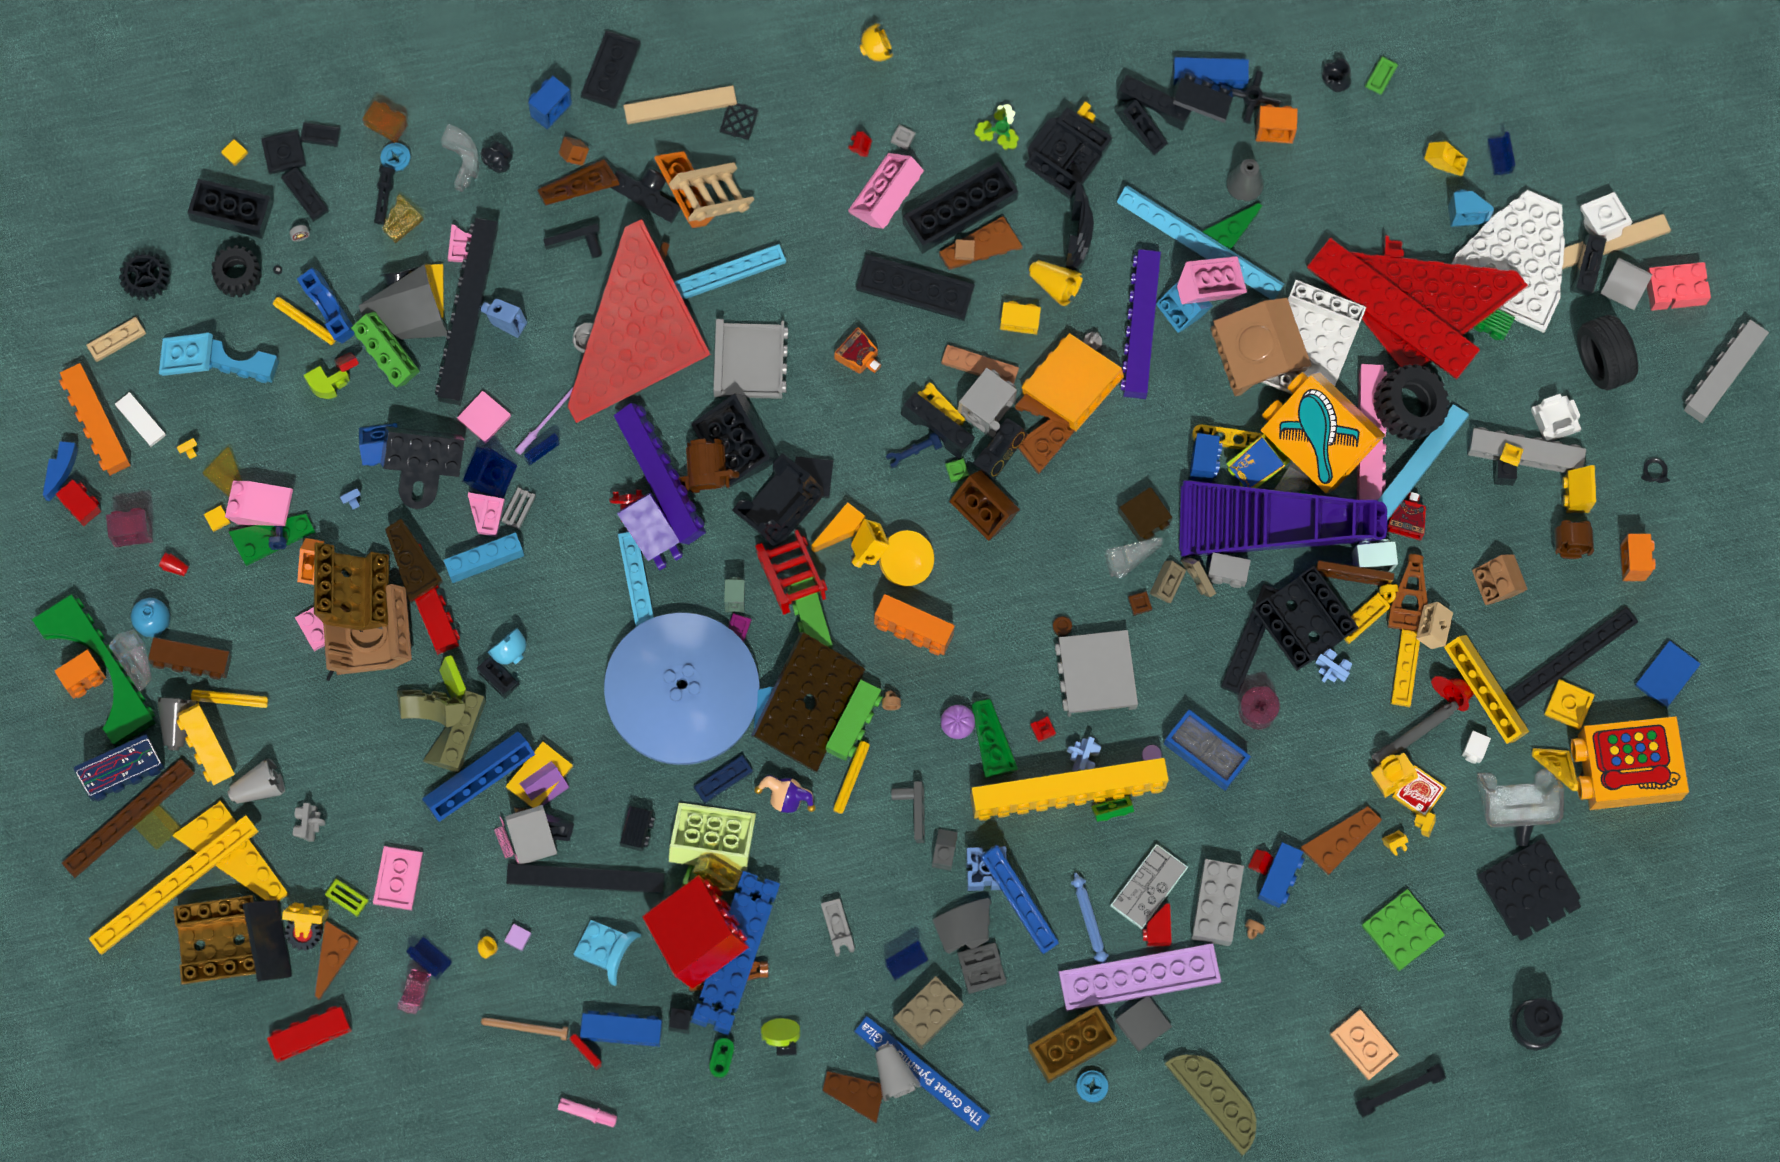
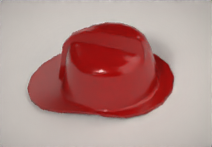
[1431,676,1474,711]

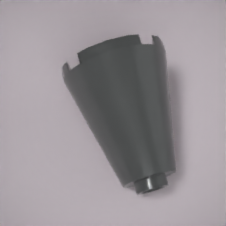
[1227,159,1264,201]
[158,698,197,751]

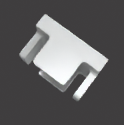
[1580,192,1632,242]
[1531,394,1581,442]

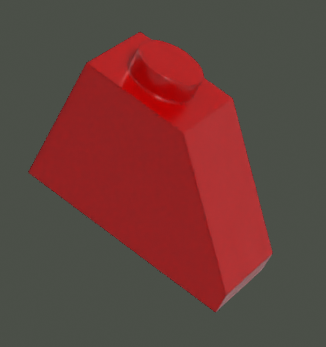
[1142,904,1172,946]

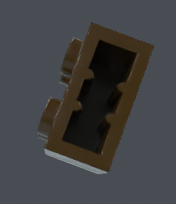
[1118,487,1173,543]

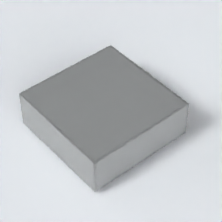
[891,125,916,150]

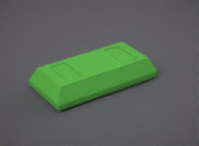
[1365,57,1398,95]

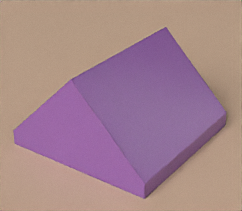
[519,762,569,806]

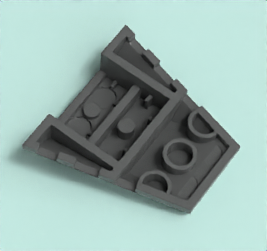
[359,264,448,340]

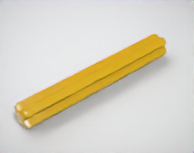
[273,297,336,345]
[191,690,268,708]
[833,741,870,814]

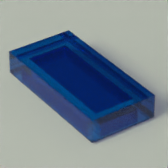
[524,433,560,465]

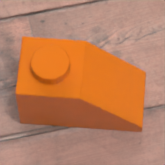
[297,538,324,585]

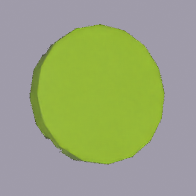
[761,1018,800,1047]

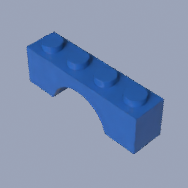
[297,268,355,344]

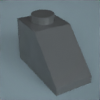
[932,829,958,871]

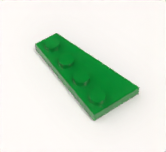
[972,699,1018,778]

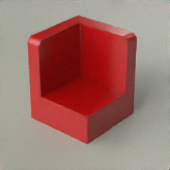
[1383,235,1404,259]

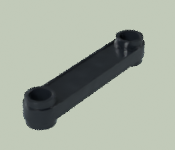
[1355,1063,1447,1118]

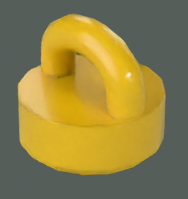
[1379,584,1399,603]
[478,936,498,958]

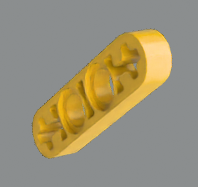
[1192,424,1262,450]

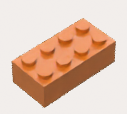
[874,594,955,655]

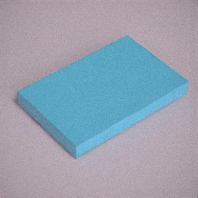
[159,333,213,376]

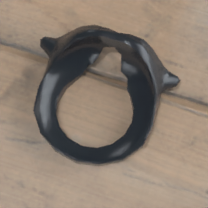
[1641,458,1670,483]

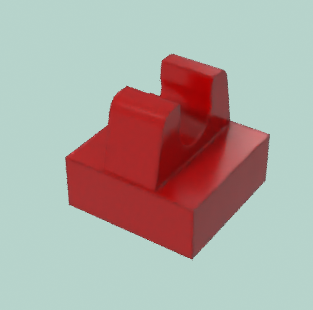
[848,132,872,157]
[1030,716,1056,743]

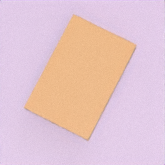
[1330,1009,1399,1081]

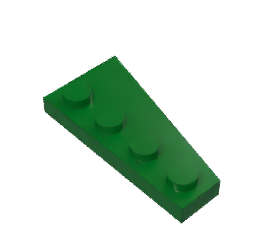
[229,514,315,566]

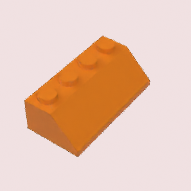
[654,151,715,228]

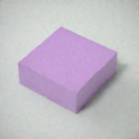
[504,924,531,951]

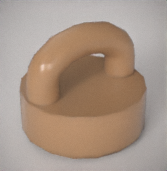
[882,690,901,710]
[1245,919,1265,939]

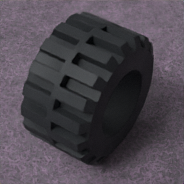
[211,246,261,298]

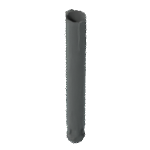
[1371,701,1459,766]

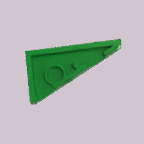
[1202,203,1262,250]

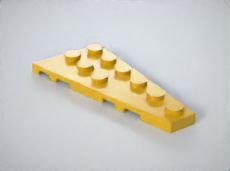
[172,801,289,903]

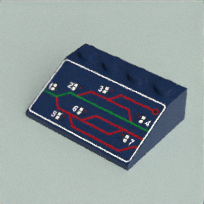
[73,735,165,801]

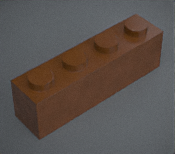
[148,637,232,680]

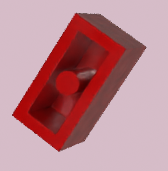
[55,480,101,527]

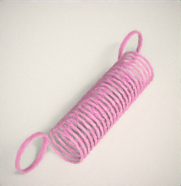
[494,817,519,864]

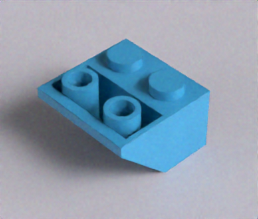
[1156,281,1212,333]

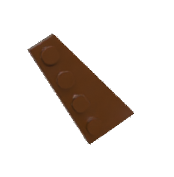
[537,159,619,206]

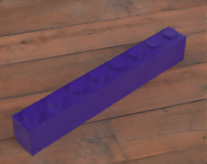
[1120,249,1161,399]
[614,403,707,545]

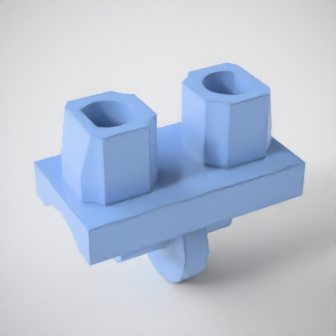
[1316,649,1352,683]
[1067,736,1101,772]

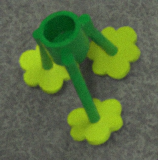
[974,104,1019,150]

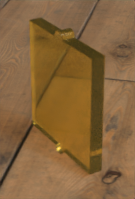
[134,805,181,850]

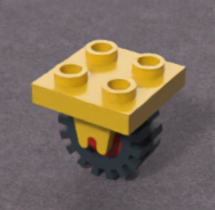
[282,903,329,951]

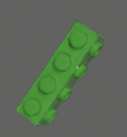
[351,312,420,387]

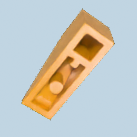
[811,503,866,553]

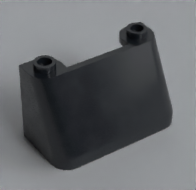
[732,453,824,547]

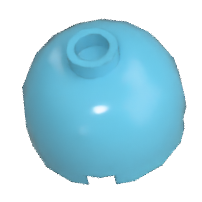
[488,628,527,665]

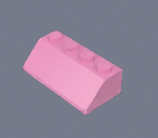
[848,153,924,229]
[1177,256,1247,304]

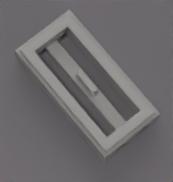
[502,487,536,530]

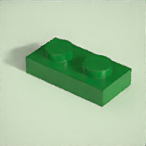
[1091,796,1134,822]

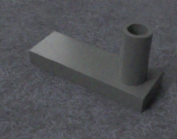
[891,781,925,843]

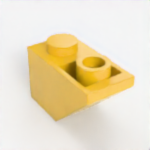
[1424,141,1468,176]

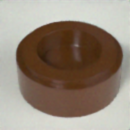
[1053,616,1072,637]

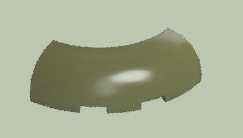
[397,690,465,728]

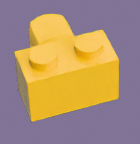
[1371,753,1418,798]

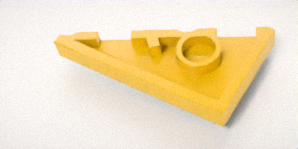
[1532,748,1578,791]

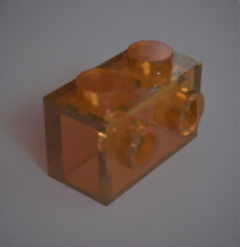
[362,101,408,143]

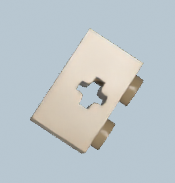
[1416,602,1453,649]

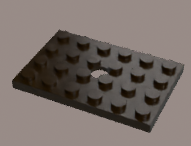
[751,632,865,772]

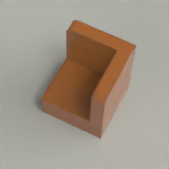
[559,137,589,166]

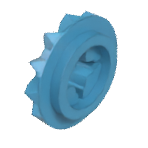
[380,143,411,171]
[1077,1071,1108,1102]

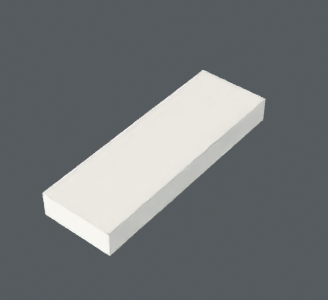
[115,392,166,447]

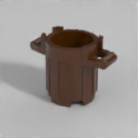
[678,439,739,493]

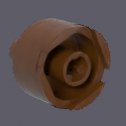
[1554,520,1594,559]

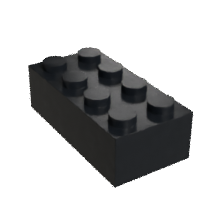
[187,179,273,239]

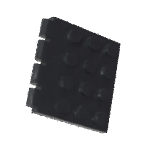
[1476,838,1581,941]

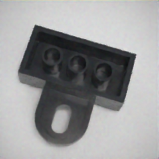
[381,426,465,509]

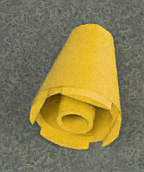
[1029,260,1083,306]

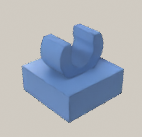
[339,488,361,509]

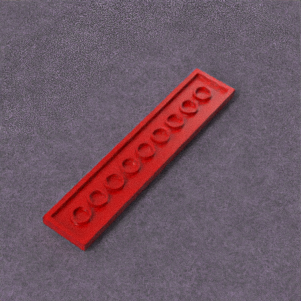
[1307,238,1480,380]

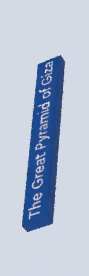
[854,1016,990,1132]

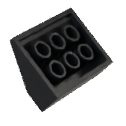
[691,393,779,487]

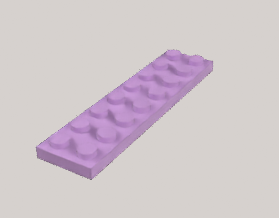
[1059,944,1221,1011]

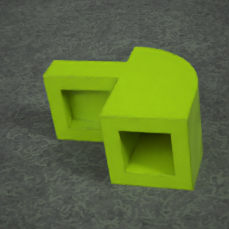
[304,366,350,399]

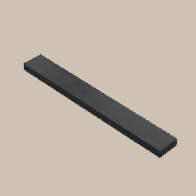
[1506,607,1638,710]
[506,864,665,894]

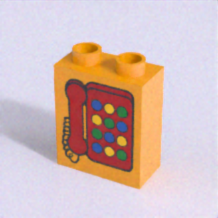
[1571,716,1689,810]

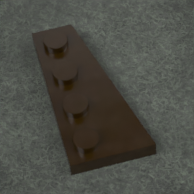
[385,519,443,603]

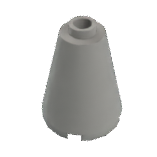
[228,758,285,804]
[875,1043,921,1101]

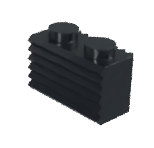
[620,806,655,852]

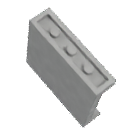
[714,319,788,399]
[1055,630,1138,717]

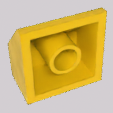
[1562,465,1596,513]

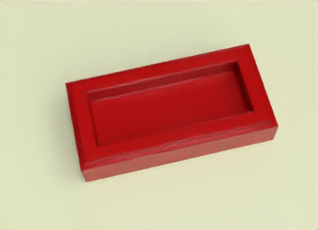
[334,352,359,372]
[569,1034,602,1071]

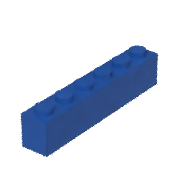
[422,732,535,822]

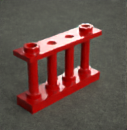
[755,530,828,615]

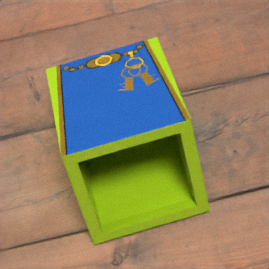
[1227,434,1291,488]

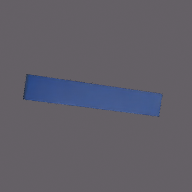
[980,845,1059,954]

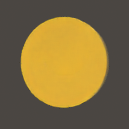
[879,530,934,586]

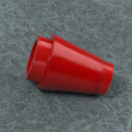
[159,553,189,576]

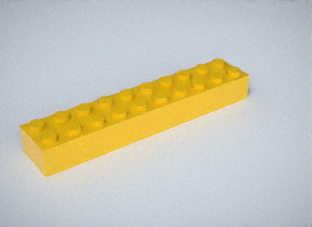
[970,758,1168,821]

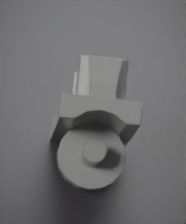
[293,803,326,842]

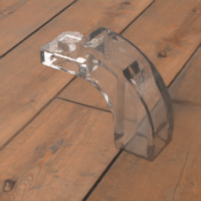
[441,124,480,192]

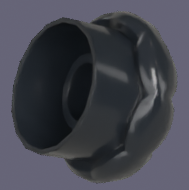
[480,141,513,173]

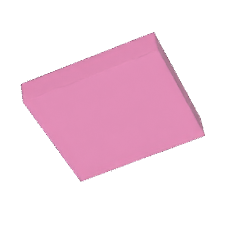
[457,391,511,444]

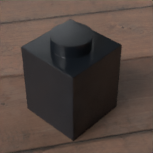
[1494,460,1517,486]
[669,1008,692,1034]

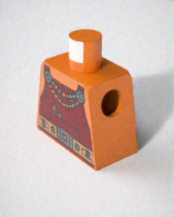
[834,328,881,374]

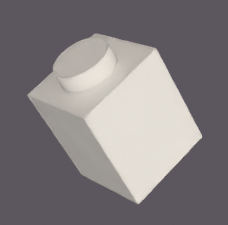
[1462,731,1491,764]

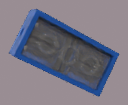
[1164,710,1251,791]

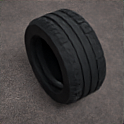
[1577,315,1639,390]

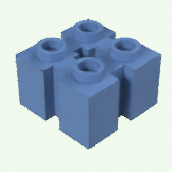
[966,847,1006,891]

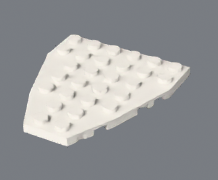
[1452,190,1565,333]

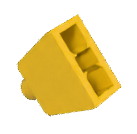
[851,519,890,568]

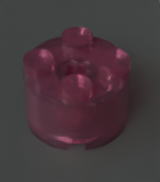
[1239,687,1280,730]

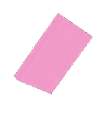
[373,846,423,910]

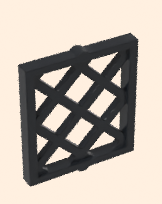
[720,104,759,141]

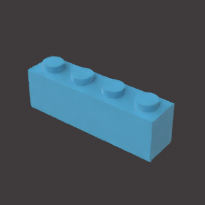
[444,533,524,583]

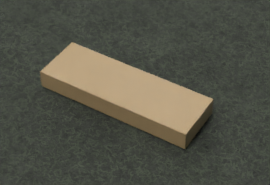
[86,317,146,362]

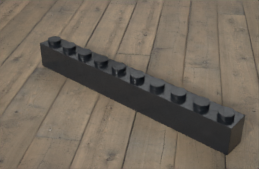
[435,218,498,406]

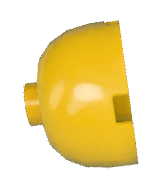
[860,23,893,62]

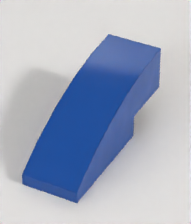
[43,441,78,501]

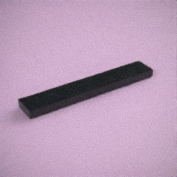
[1221,584,1279,695]

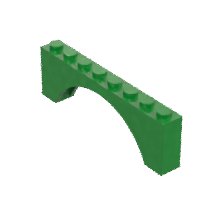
[32,594,156,748]

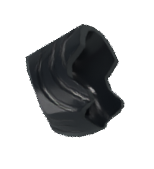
[1322,58,1351,92]

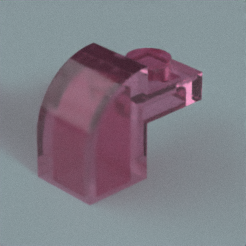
[397,969,432,1015]

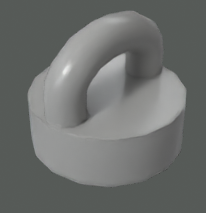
[1083,332,1102,351]

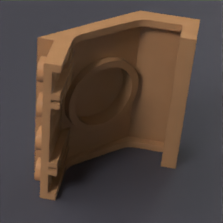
[1211,298,1312,396]
[323,584,412,675]

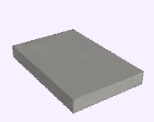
[505,805,557,865]

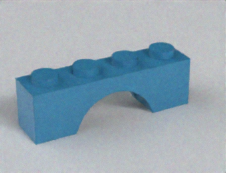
[209,339,279,383]

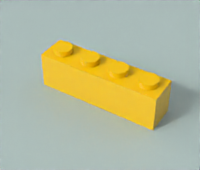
[176,703,235,785]

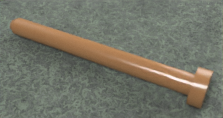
[481,1017,569,1041]

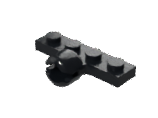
[610,168,681,223]

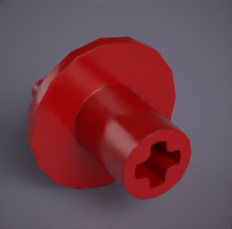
[609,490,645,522]

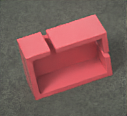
[1647,262,1711,311]

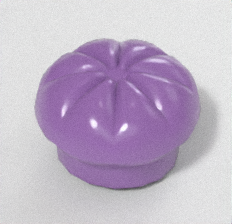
[941,705,975,739]

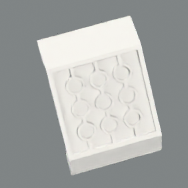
[1262,280,1366,394]

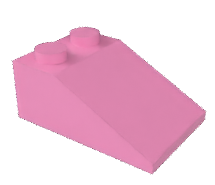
[225,481,293,526]

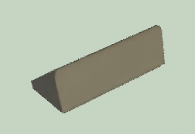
[1150,561,1186,603]

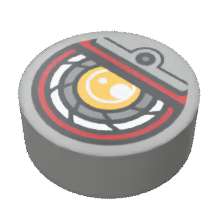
[289,225,309,241]

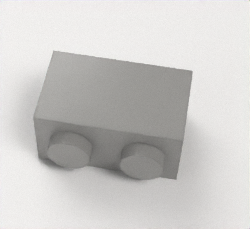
[1207,553,1251,588]

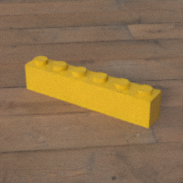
[1444,635,1529,744]

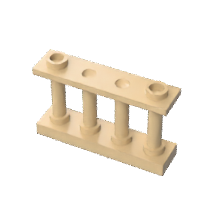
[669,162,755,221]

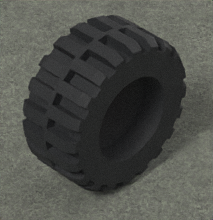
[1374,364,1449,440]

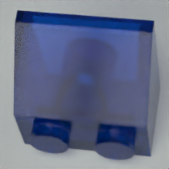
[462,447,517,499]

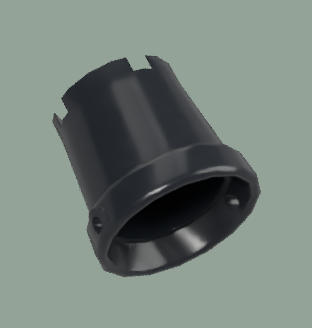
[1510,998,1563,1051]

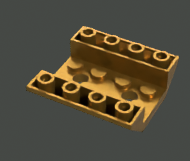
[314,542,389,631]
[174,895,256,985]

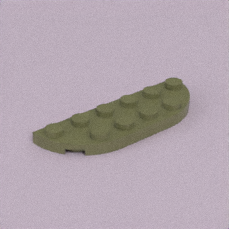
[1165,1054,1256,1156]

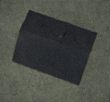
[1173,72,1233,123]

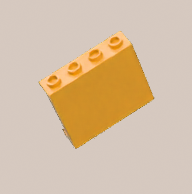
[1021,333,1124,431]

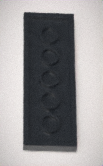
[856,254,975,321]

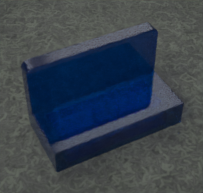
[1487,131,1516,176]
[406,937,452,980]
[885,940,928,981]

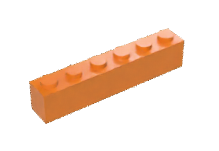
[59,363,131,475]

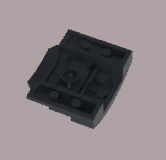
[1024,107,1113,199]
[1065,183,1094,271]

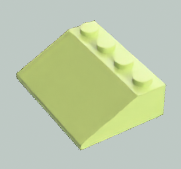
[669,803,756,872]

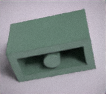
[724,577,745,612]

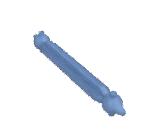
[1071,873,1109,964]

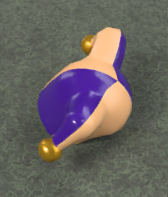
[754,775,816,813]

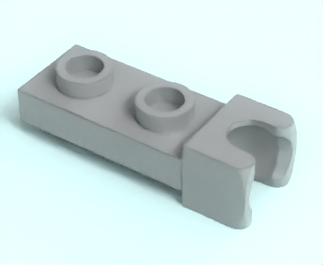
[821,898,855,956]

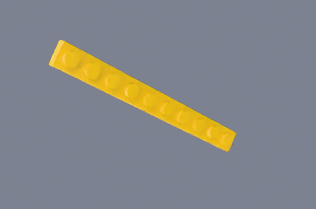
[88,815,259,955]

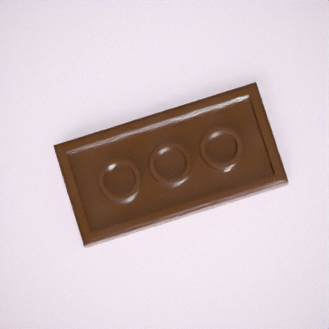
[1315,561,1395,586]

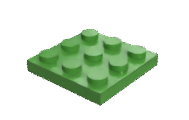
[1362,889,1445,971]

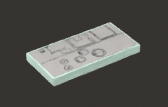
[1110,844,1188,930]

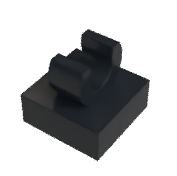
[776,1041,797,1056]

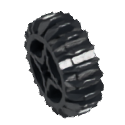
[119,250,171,301]

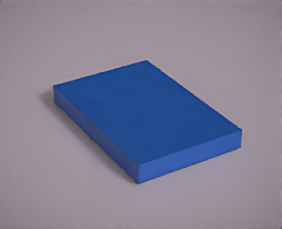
[1635,641,1700,709]

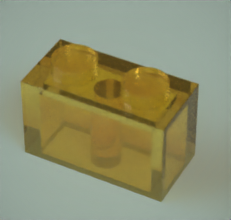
[693,853,742,891]

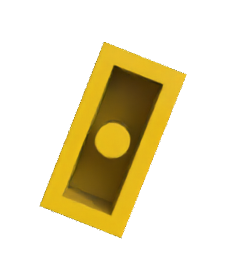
[1000,301,1041,335]

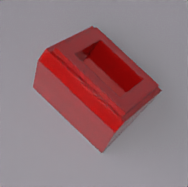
[1248,850,1274,876]

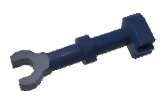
[886,432,942,468]
[269,526,287,550]

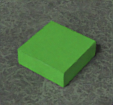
[945,458,969,483]

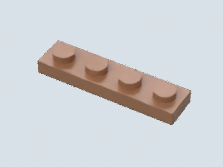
[941,345,1019,384]

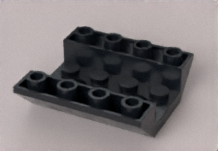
[1252,566,1359,671]

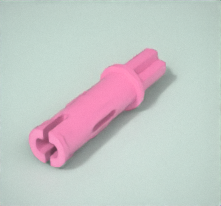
[558,1098,617,1127]

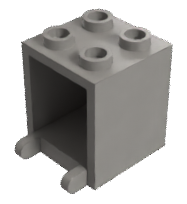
[958,368,1017,438]

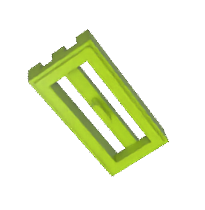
[325,879,369,917]

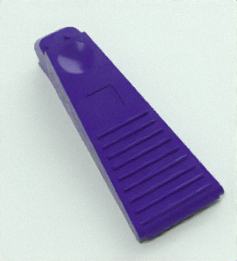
[1179,480,1387,557]

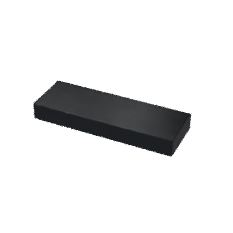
[281,167,329,222]

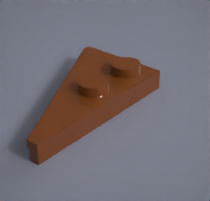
[315,921,359,1000]

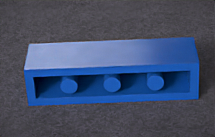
[1173,57,1249,89]
[580,1011,662,1047]

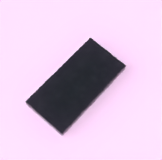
[580,31,641,109]
[242,900,292,982]

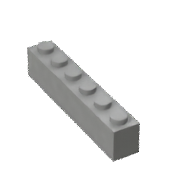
[1684,320,1769,423]
[1468,427,1586,473]

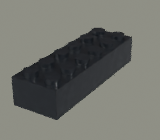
[903,162,1019,254]

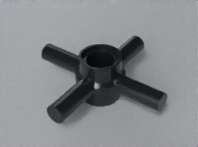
[1229,71,1281,124]

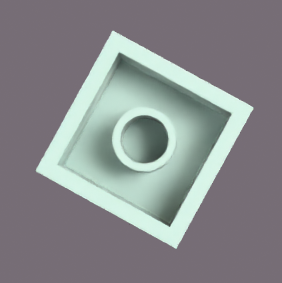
[1352,539,1398,572]

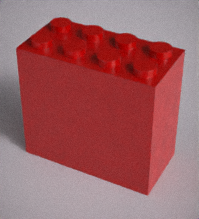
[642,875,749,989]

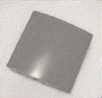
[1600,258,1653,310]

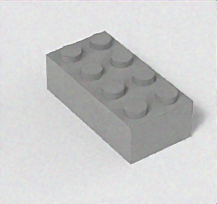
[1191,859,1244,946]

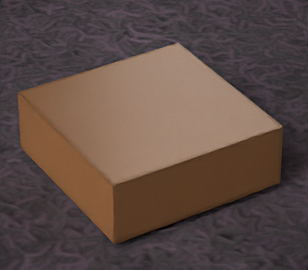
[955,240,975,260]

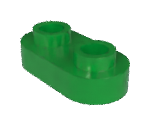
[709,1038,734,1078]

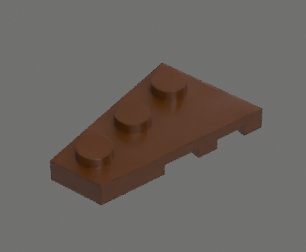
[823,1071,883,1124]

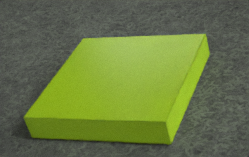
[439,655,466,699]

